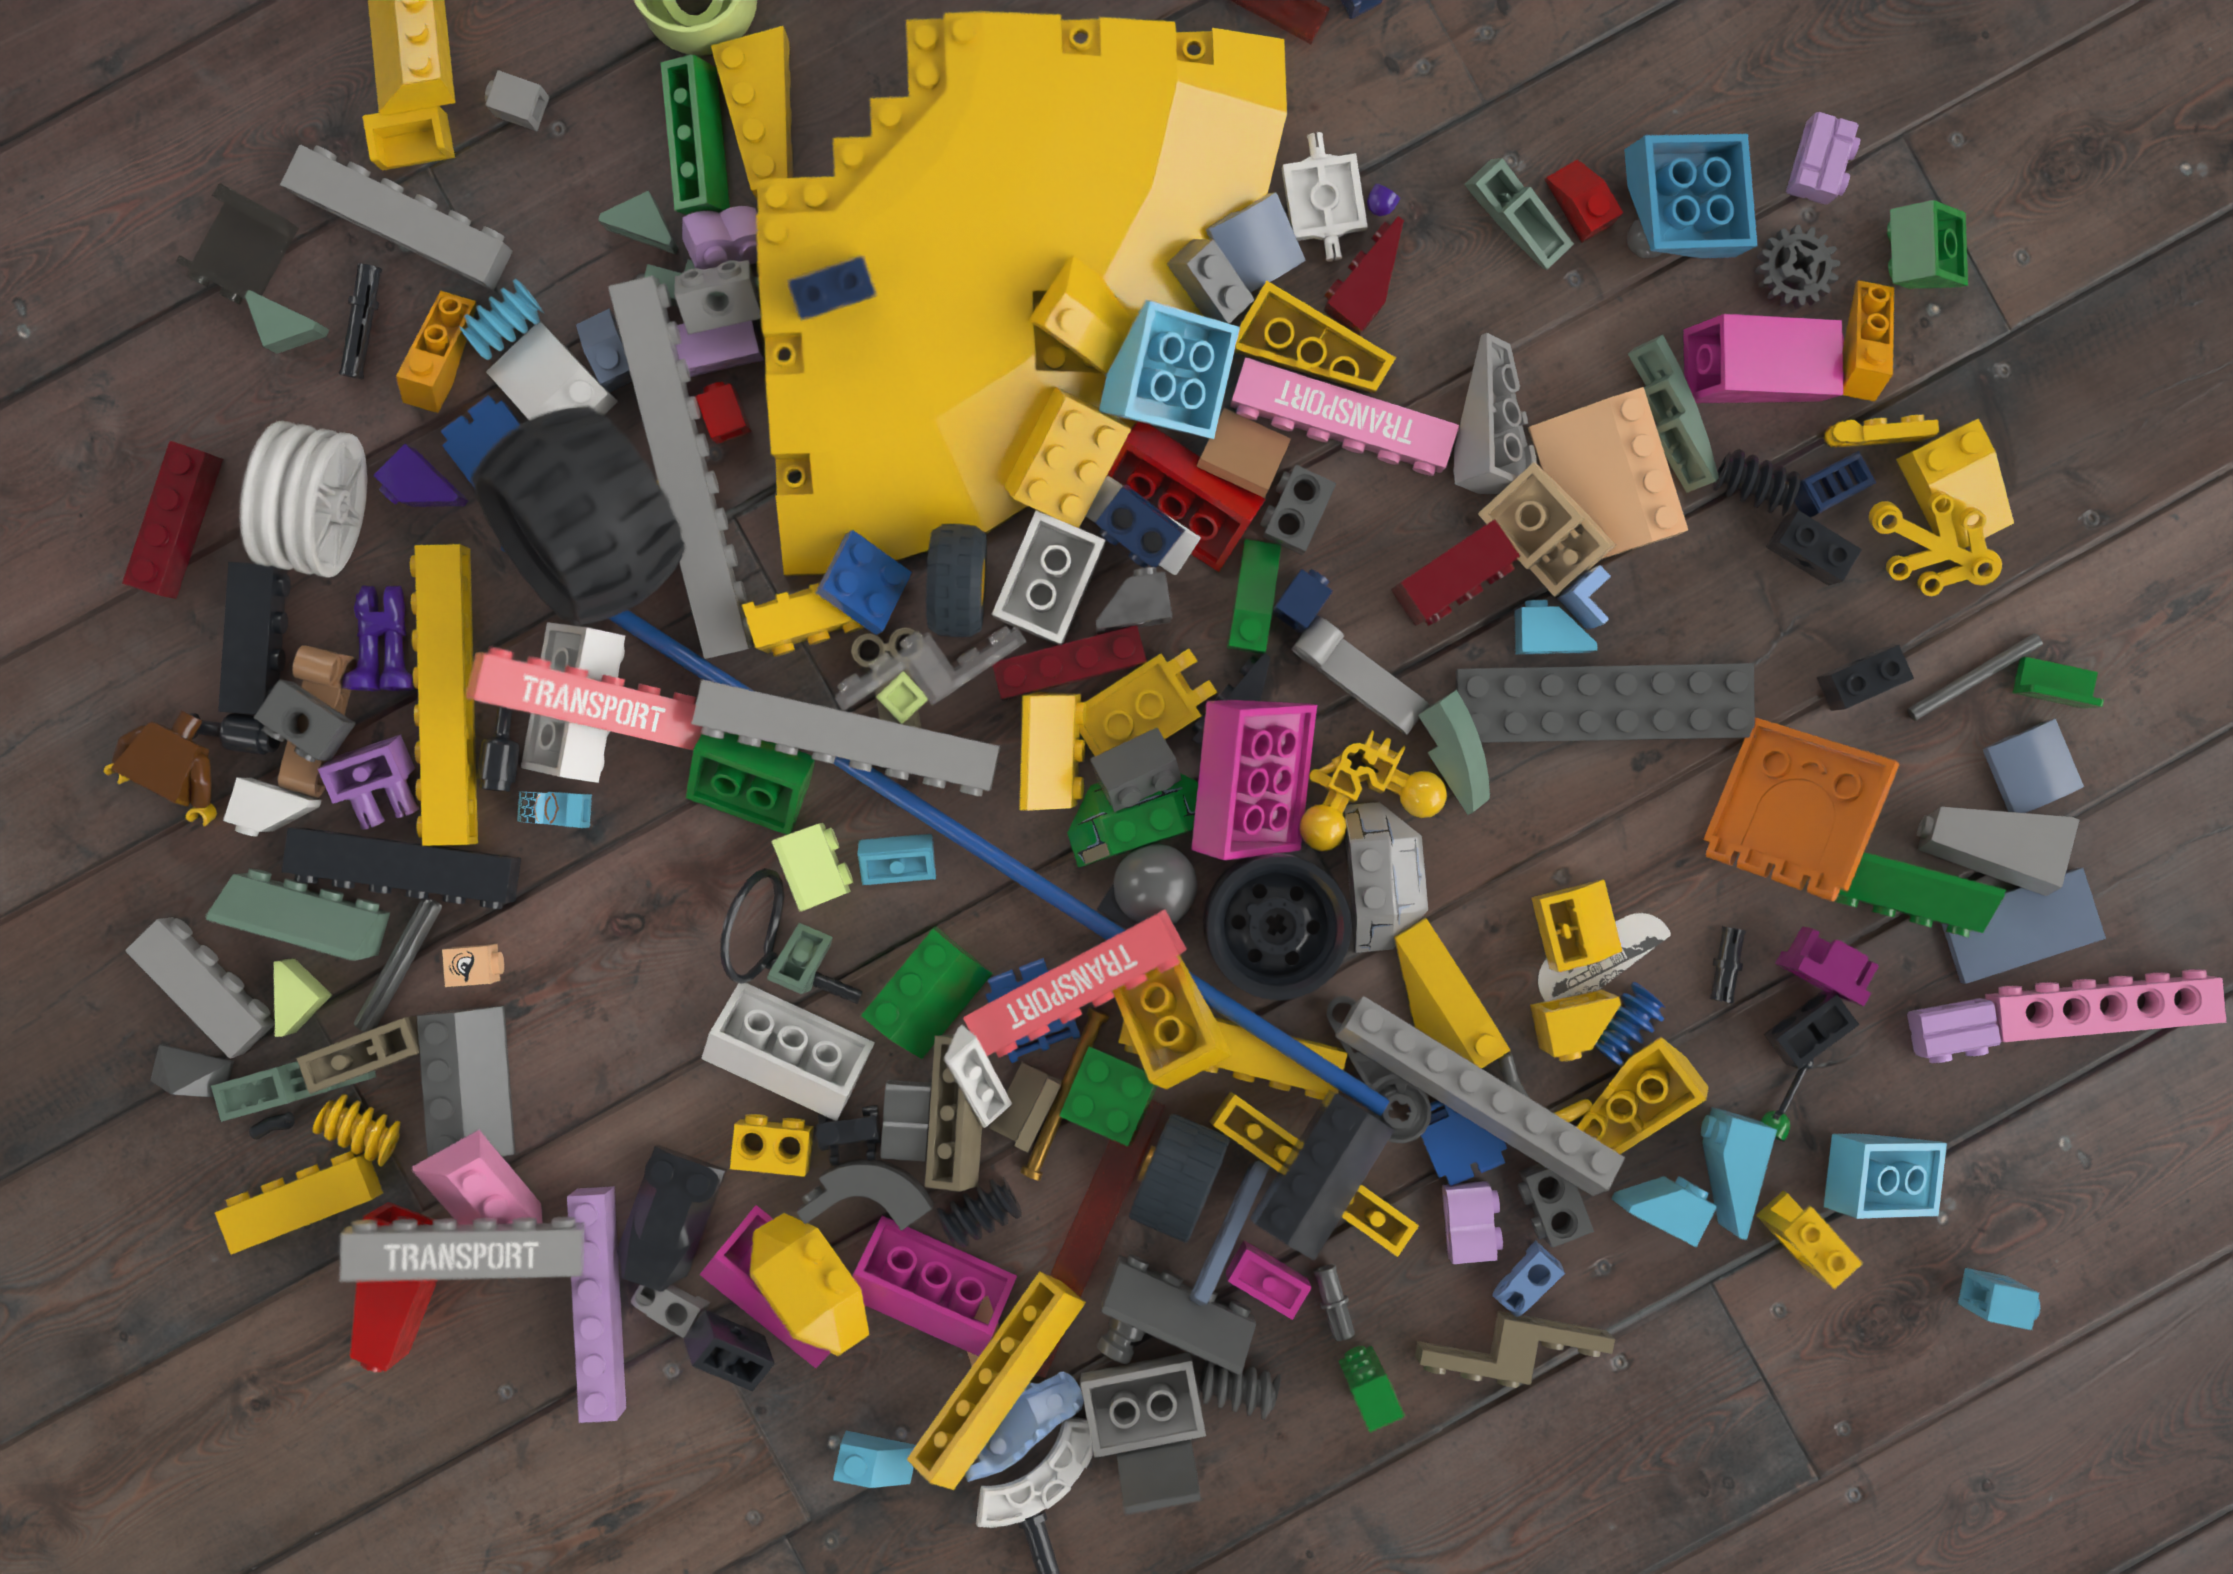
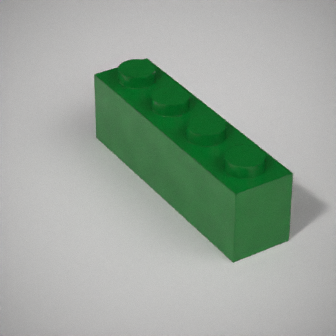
[661,54,730,216]

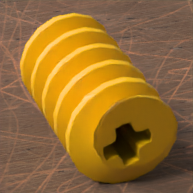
[312,1094,401,1167]

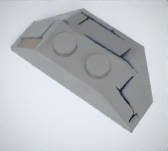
[1343,802,1428,953]

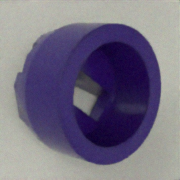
[1367,184,1400,216]

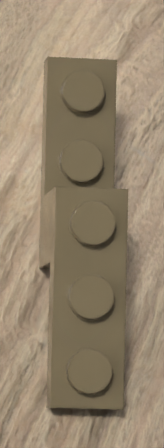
[1415,1311,1615,1388]

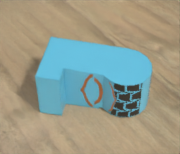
[517,791,592,828]

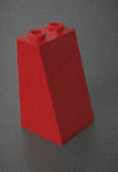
[350,1202,438,1372]

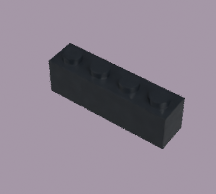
[218,562,291,715]

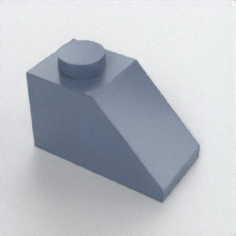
[576,309,633,392]

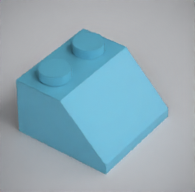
[1611,1176,1717,1247]

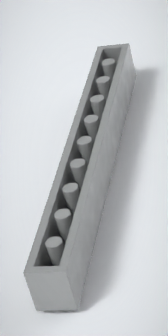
[608,276,753,659]

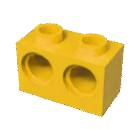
[730,1114,814,1177]

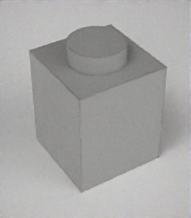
[485,70,549,131]

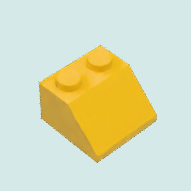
[1530,989,1621,1061]

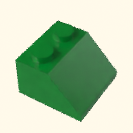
[1887,200,1968,289]

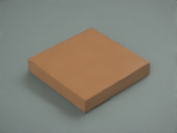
[1196,408,1291,498]

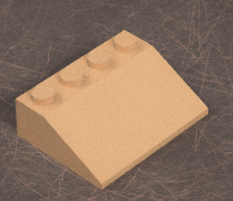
[1528,387,1688,559]

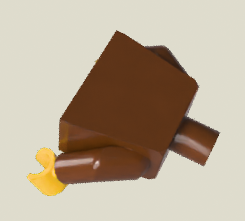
[104,710,217,826]

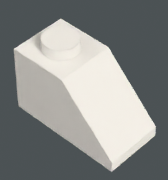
[223,778,322,837]

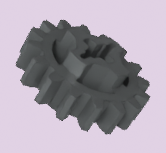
[1755,225,1840,309]

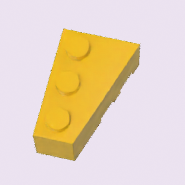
[742,582,865,657]

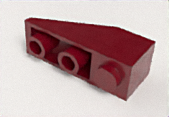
[1323,216,1404,336]

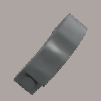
[797,1159,935,1231]

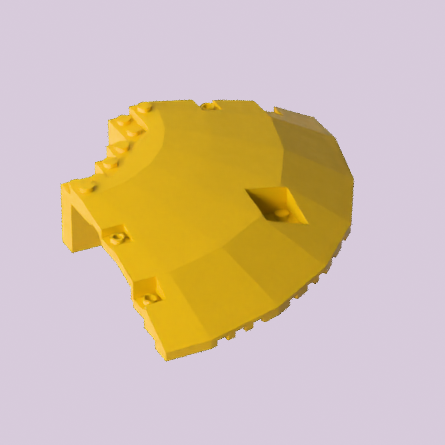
[756,12,1287,576]

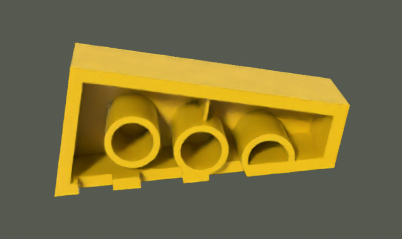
[711,26,793,201]
[1234,281,1396,394]

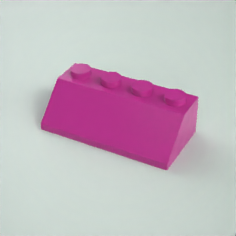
[700,1205,865,1368]
[852,1215,1017,1356]

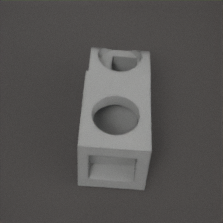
[631,1284,710,1338]

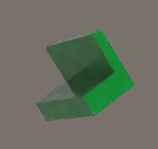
[2012,657,2104,709]

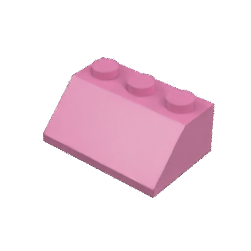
[413,1130,543,1225]

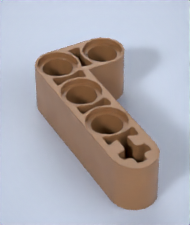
[278,645,357,798]

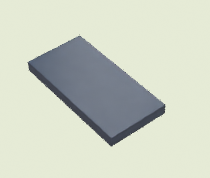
[1942,868,2106,984]

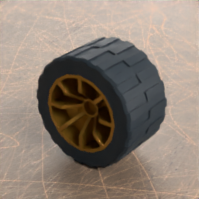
[1128,1113,1230,1243]

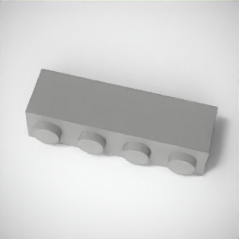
[125,917,275,1058]

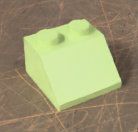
[772,823,853,912]

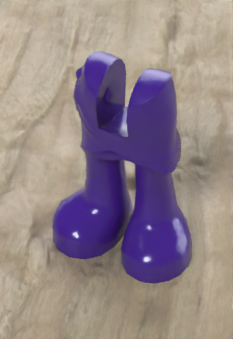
[341,585,414,691]

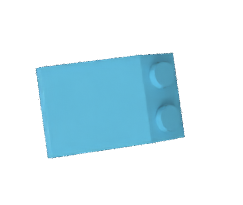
[1701,1107,1777,1240]
[1824,1134,1947,1219]

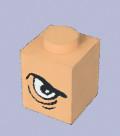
[442,944,504,987]

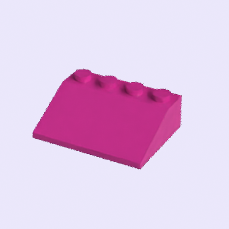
[1192,700,1317,860]

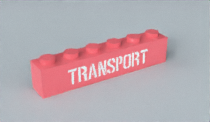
[466,647,702,750]
[963,910,1187,1058]

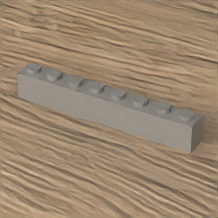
[692,680,1001,797]
[1335,996,1625,1196]

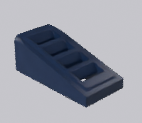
[1794,451,1876,518]

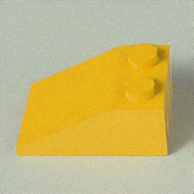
[1896,418,2014,548]
[1112,955,1231,1089]

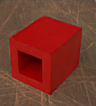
[695,382,752,444]

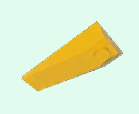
[1029,255,1134,376]
[1394,918,1511,1069]
[1576,1037,1708,1154]

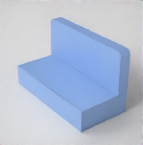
[1557,565,1611,630]

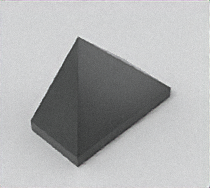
[150,1044,234,1097]

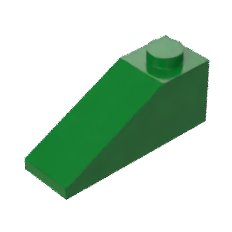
[1226,539,1281,655]

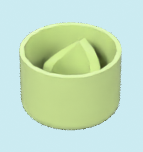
[634,0,757,56]

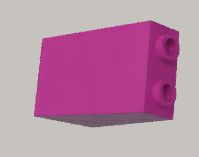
[1683,314,1845,403]

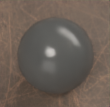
[1114,843,1197,923]

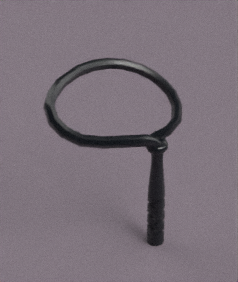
[720,868,863,1004]

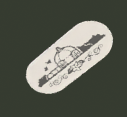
[1538,913,1671,1001]

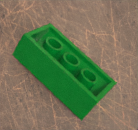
[1835,852,2006,938]

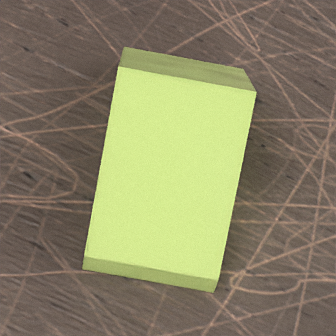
[274,959,332,1037]

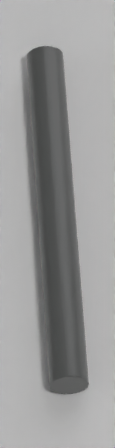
[1907,633,2043,721]

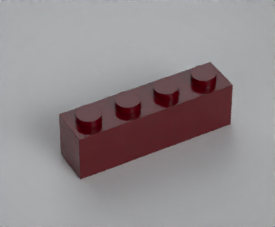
[122,441,223,599]
[992,625,1147,701]

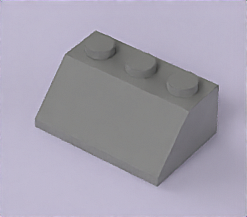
[1080,1352,1206,1458]

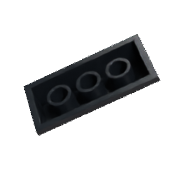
[1250,1090,1394,1260]

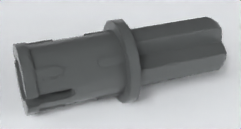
[1313,1264,1355,1341]

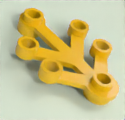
[1869,491,2002,596]

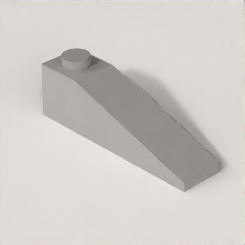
[1454,333,1537,494]

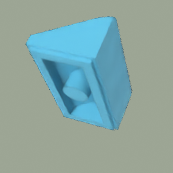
[858,834,936,885]

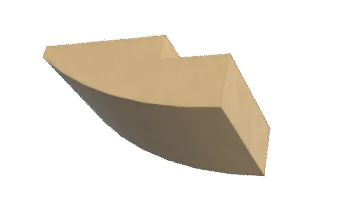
[1478,462,1616,597]

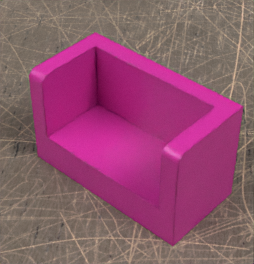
[1225,1240,1312,1320]

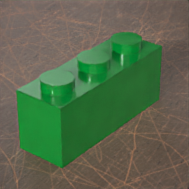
[1338,1346,1405,1432]

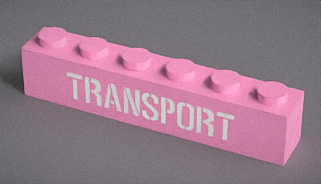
[1230,357,1459,476]

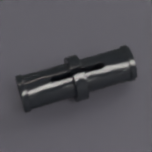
[1710,926,1746,1003]

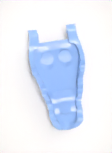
[965,1372,1084,1482]

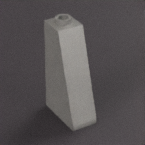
[1917,807,2079,896]

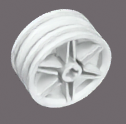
[241,421,367,577]

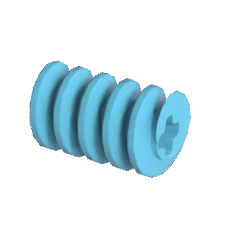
[459,279,545,360]

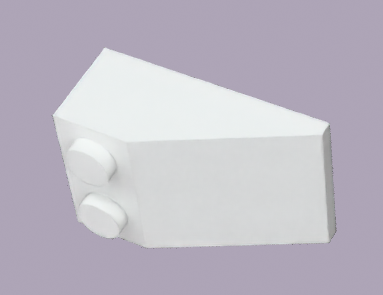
[486,321,618,420]

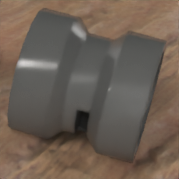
[1096,1317,1145,1364]

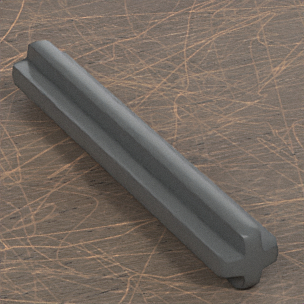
[354,898,442,1032]

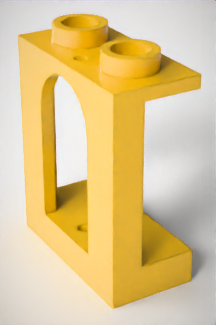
[1756,1191,1863,1289]

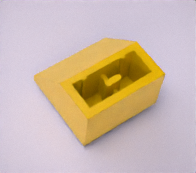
[1531,879,1622,972]

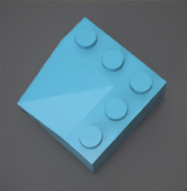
[1099,300,1240,439]

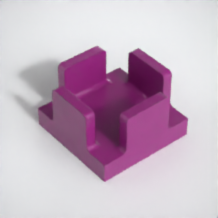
[1775,926,1879,1006]

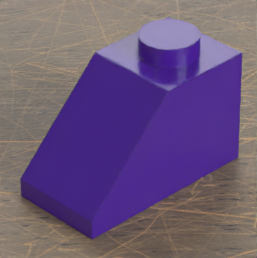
[373,444,469,507]

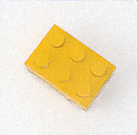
[1004,386,1131,528]

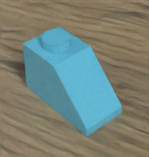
[1515,600,1597,654]
[833,1431,916,1488]

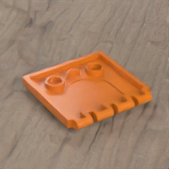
[1703,717,1900,902]

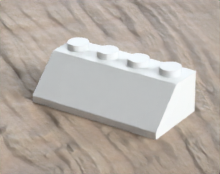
[521,622,625,783]
[701,983,875,1121]

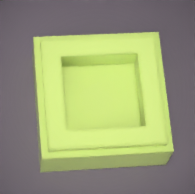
[876,671,930,724]

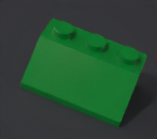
[686,732,815,835]
[861,926,993,1059]

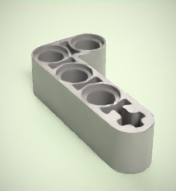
[1291,616,1429,735]

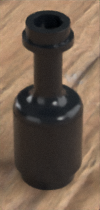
[477,704,520,792]
[190,713,281,755]

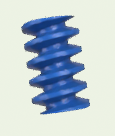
[1594,982,1666,1066]

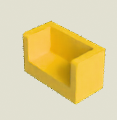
[362,106,455,171]

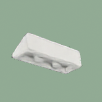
[1086,476,1201,575]
[944,1025,1012,1128]

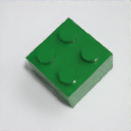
[1059,1047,1157,1147]

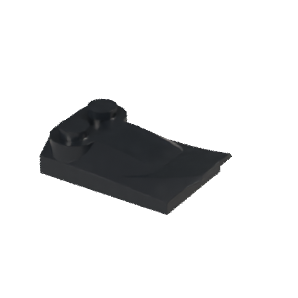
[617,1145,727,1292]

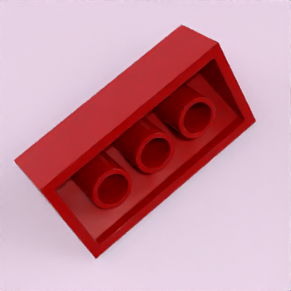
[1105,422,1266,572]

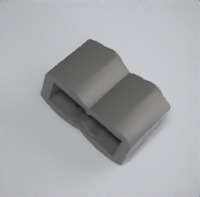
[881,1080,932,1161]

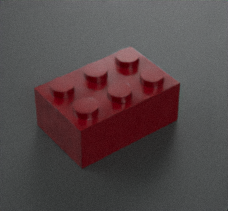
[1391,519,1521,627]

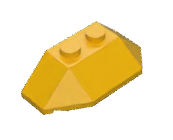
[750,1213,869,1356]

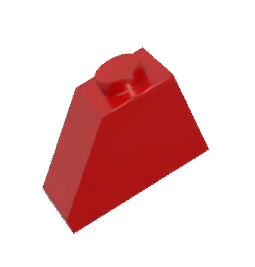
[1544,159,1623,243]

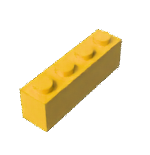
[215,1151,383,1254]

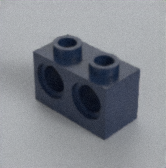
[788,256,877,321]
[1095,484,1186,568]
[1272,569,1333,634]

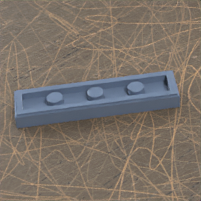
[1189,1160,1270,1306]

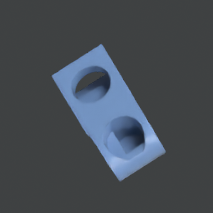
[1493,1240,1565,1317]

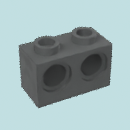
[1260,465,1337,555]
[1517,1163,1594,1248]

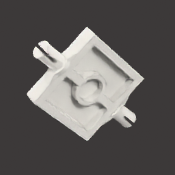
[1282,132,1368,262]

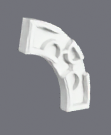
[976,1417,1094,1527]

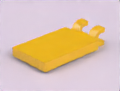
[1080,649,1218,756]

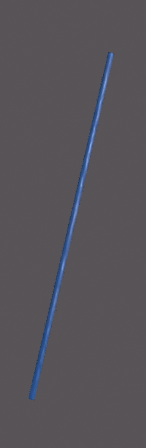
[501,546,1390,1116]

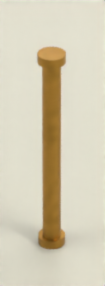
[1020,1007,1109,1181]

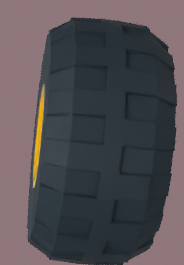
[926,524,987,637]

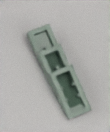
[1628,335,1719,493]
[211,1061,376,1122]

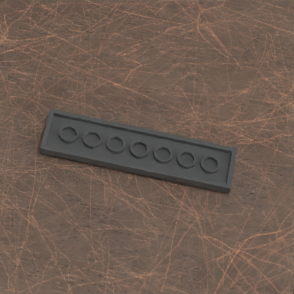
[1456,663,1755,743]

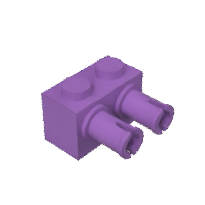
[318,734,419,830]

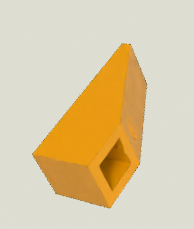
[1842,280,1894,402]
[396,291,477,413]

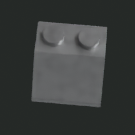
[1096,567,1172,634]

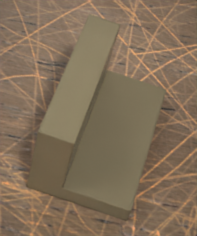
[989,1061,1062,1153]

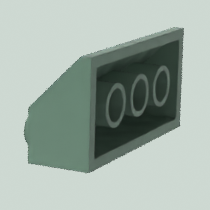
[206,868,390,961]

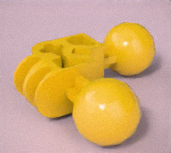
[1300,730,1447,851]

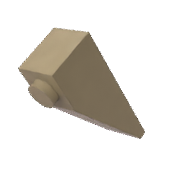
[296,1016,420,1094]

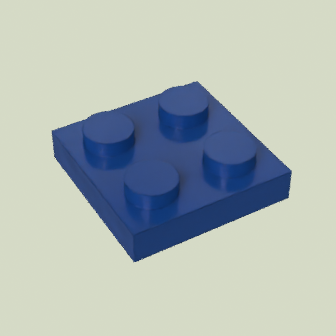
[815,530,912,635]

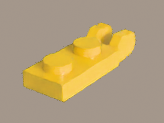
[1823,415,1939,448]

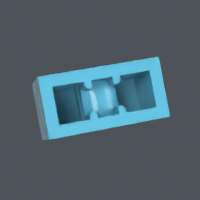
[1958,1268,2040,1330]

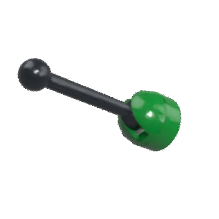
[1760,1060,1814,1142]

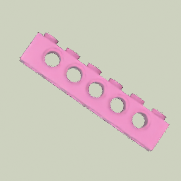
[1985,969,2226,1042]

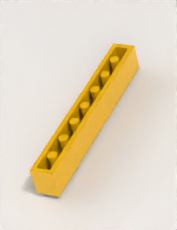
[410,544,478,846]

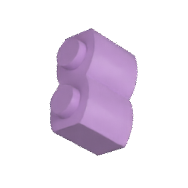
[682,206,758,270]
[1442,1181,1503,1264]

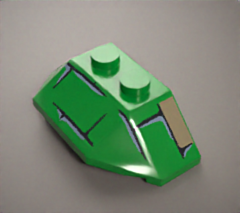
[1067,773,1199,868]

